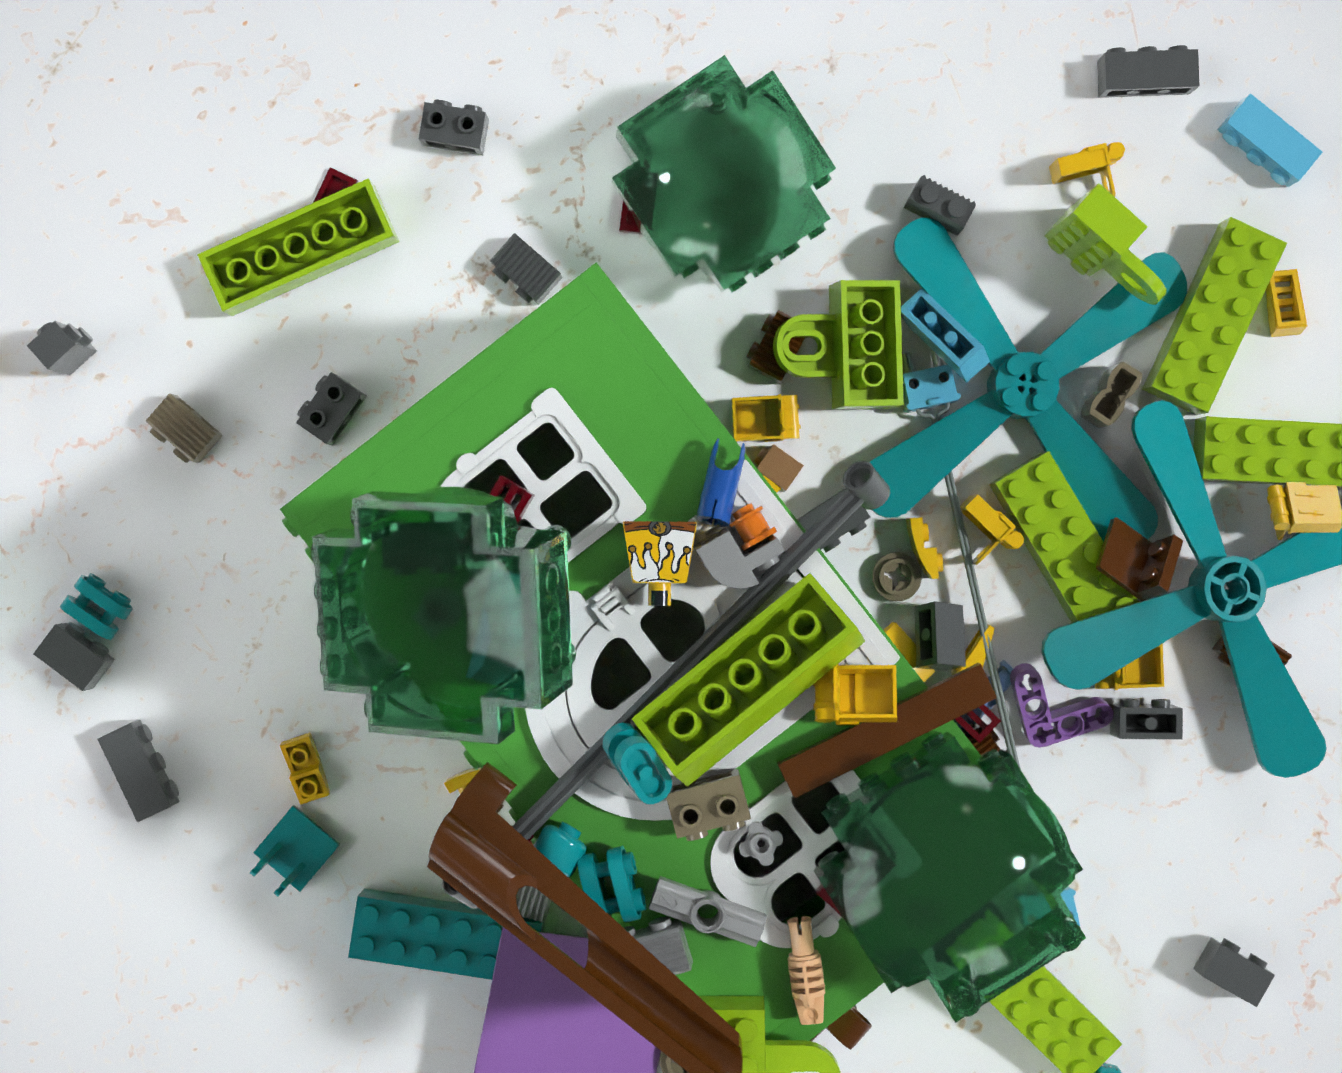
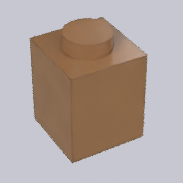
[753,444,804,492]

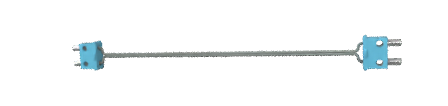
[902,348,1080,955]

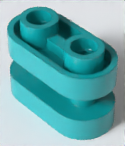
[60,573,133,640]
[602,723,672,804]
[577,846,646,922]

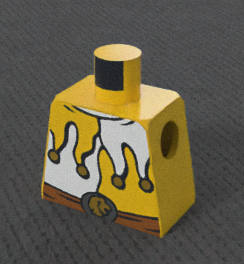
[623,521,697,606]

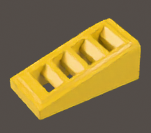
[1266,269,1307,337]
[951,624,995,675]

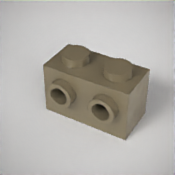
[666,769,751,841]

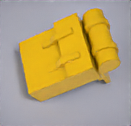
[1049,142,1125,197]
[731,394,801,442]
[1267,482,1342,540]
[960,494,1024,565]
[1095,643,1164,690]
[813,664,897,725]

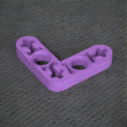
[1010,663,1114,748]

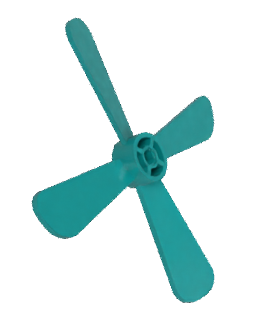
[869,218,1187,542]
[1041,400,1342,778]

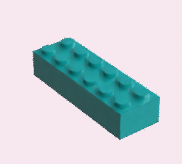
[348,888,544,980]

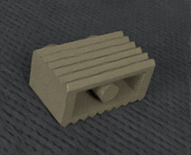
[146,393,223,463]

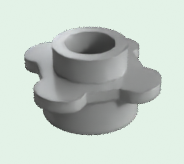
[739,821,783,866]

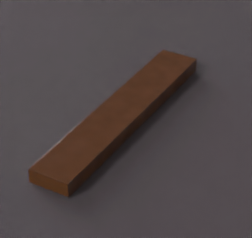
[777,663,997,798]

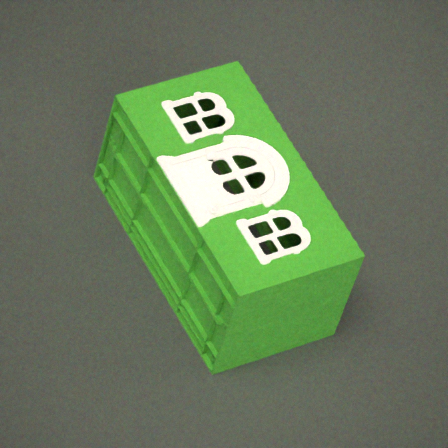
[280,262,1054,1041]

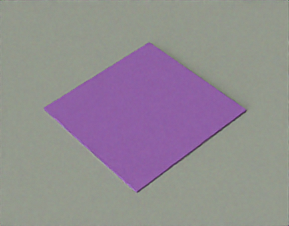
[474,927,661,1073]

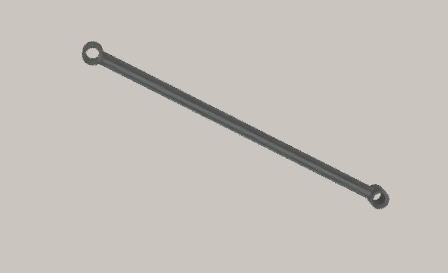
[442,461,890,909]

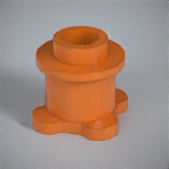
[729,503,778,551]

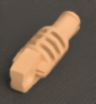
[787,916,826,1025]

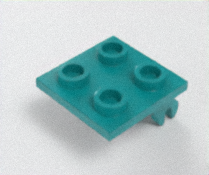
[250,805,340,897]

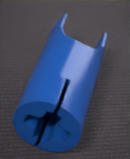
[696,438,745,527]

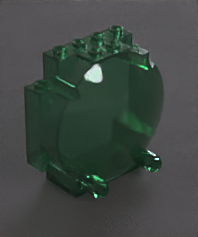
[611,55,836,293]
[311,486,576,744]
[813,732,1086,1023]

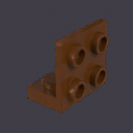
[1096,517,1183,601]

